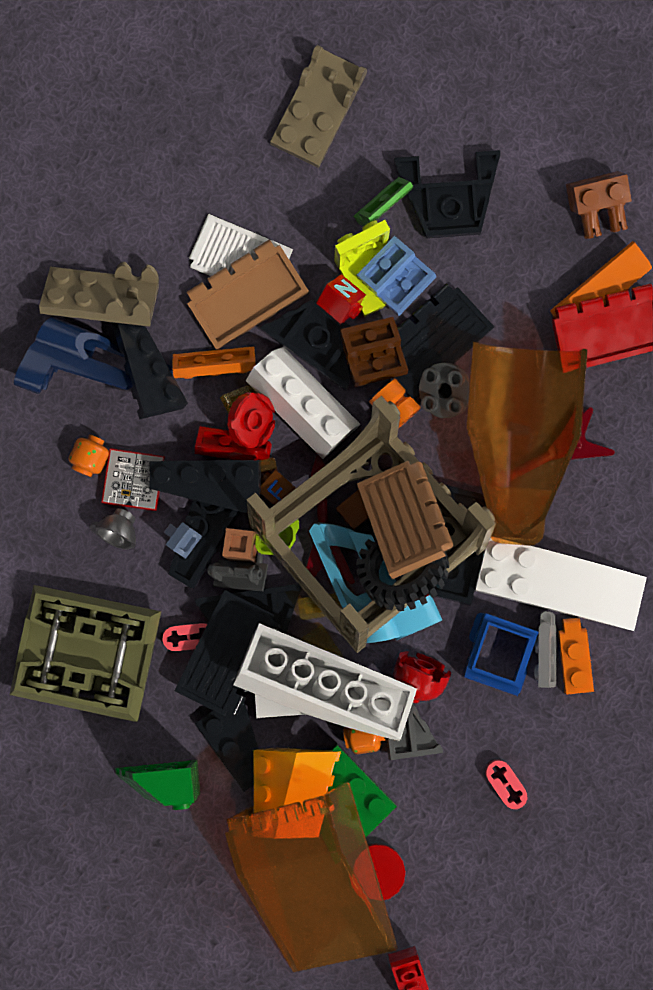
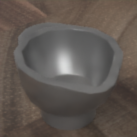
[90,508,136,550]

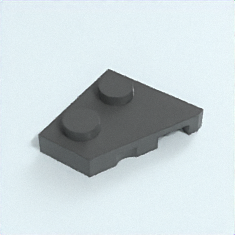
[386,703,443,760]

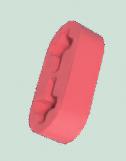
[162,623,207,651]
[485,759,527,809]

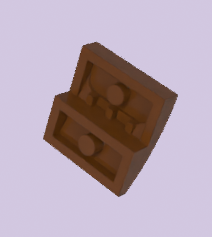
[340,317,408,387]

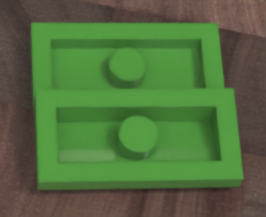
[353,177,413,226]

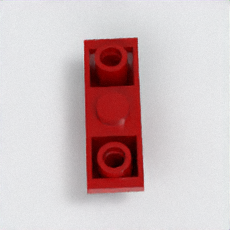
[388,946,429,990]

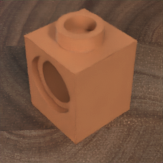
[222,528,257,563]

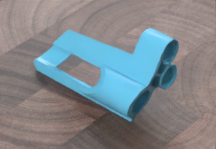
[309,522,442,643]

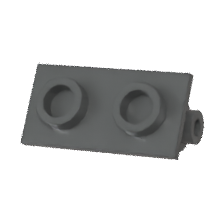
[208,560,269,591]

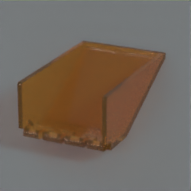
[225,782,398,972]

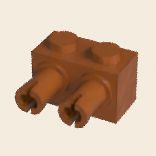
[566,171,632,239]

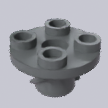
[419,362,472,418]

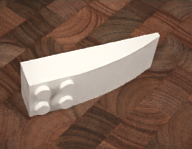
[475,536,647,631]
[233,623,417,741]

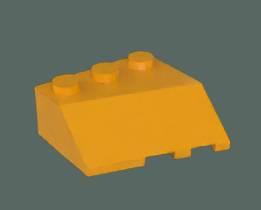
[254,748,341,838]

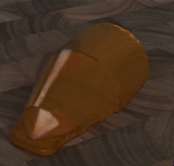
[467,342,588,546]

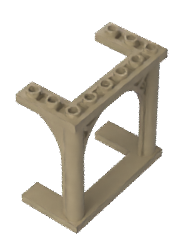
[247,396,496,653]

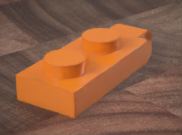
[558,617,594,695]

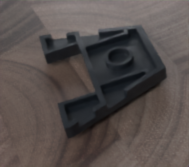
[394,150,501,239]

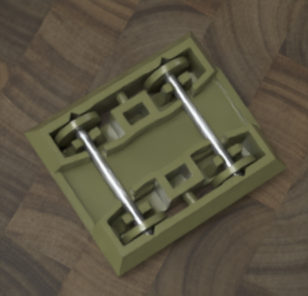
[9,585,162,722]

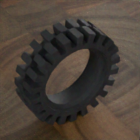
[356,533,449,611]

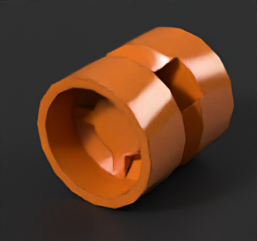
[369,379,421,428]

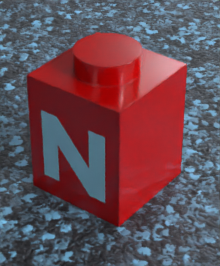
[316,274,366,324]

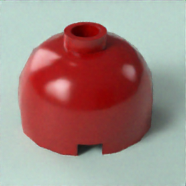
[393,651,451,703]

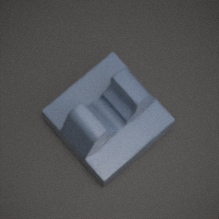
[164,522,202,559]

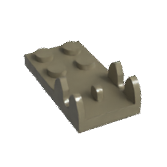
[270,45,367,168]
[39,262,159,327]

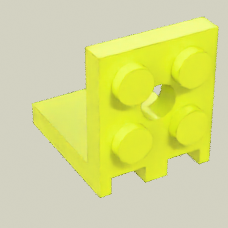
[334,220,390,317]

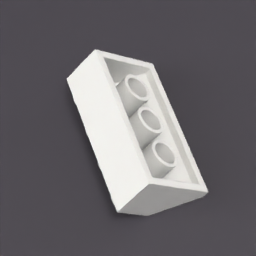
[246,347,360,459]

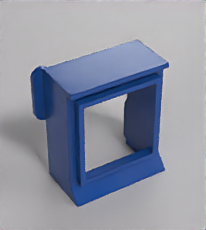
[462,613,539,696]

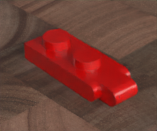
[195,426,272,460]

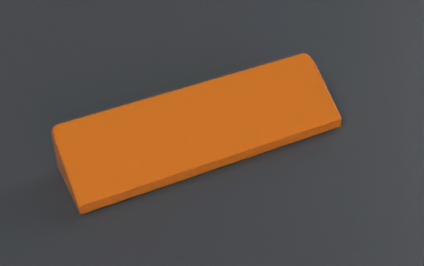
[550,241,652,318]

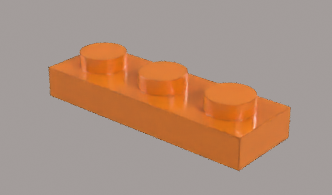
[172,346,256,379]

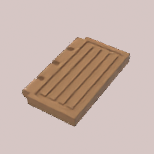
[187,239,309,350]
[357,461,453,579]

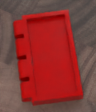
[551,283,653,373]

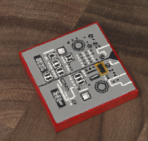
[101,449,165,511]

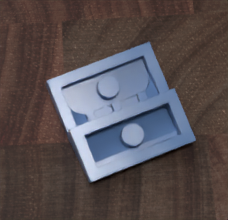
[357,236,436,316]

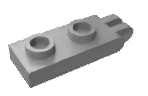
[534,611,557,688]

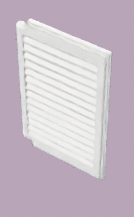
[189,214,293,276]

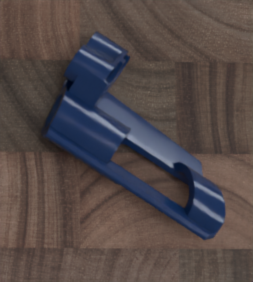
[14,317,173,394]

